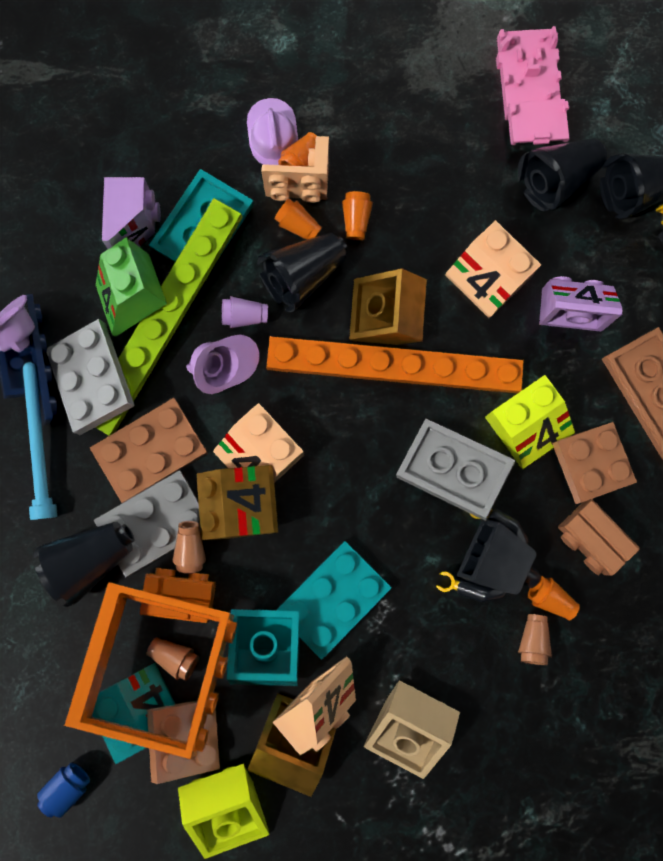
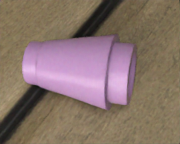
[222,296,268,328]

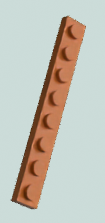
[266,336,523,393]

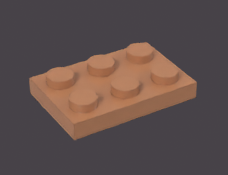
[90,398,208,503]

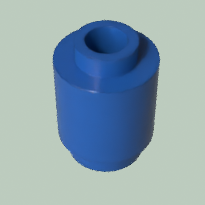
[37,763,90,818]

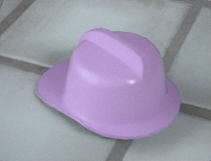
[247,98,298,165]
[0,295,35,352]
[186,334,259,395]

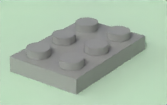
[47,319,135,435]
[396,419,515,521]
[94,470,201,577]

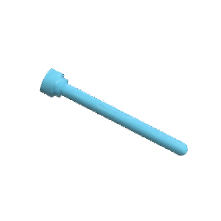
[23,362,57,520]

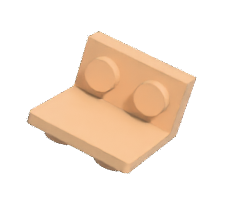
[261,136,329,203]

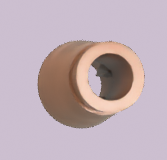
[173,521,206,574]
[518,614,552,665]
[147,637,199,681]

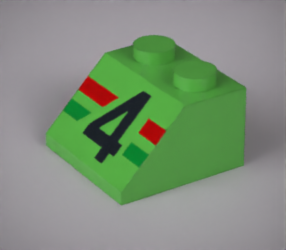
[96,237,167,337]

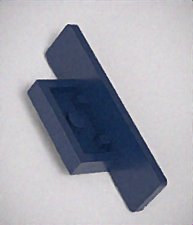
[0,294,57,426]

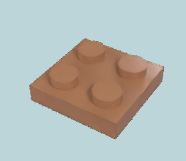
[552,422,637,504]
[147,700,220,784]

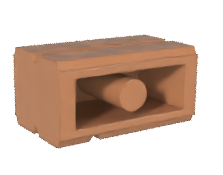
[558,499,639,576]

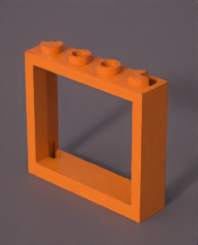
[64,582,237,759]

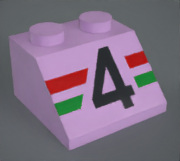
[102,177,161,249]
[539,277,623,332]

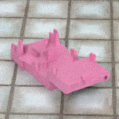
[496,26,569,145]

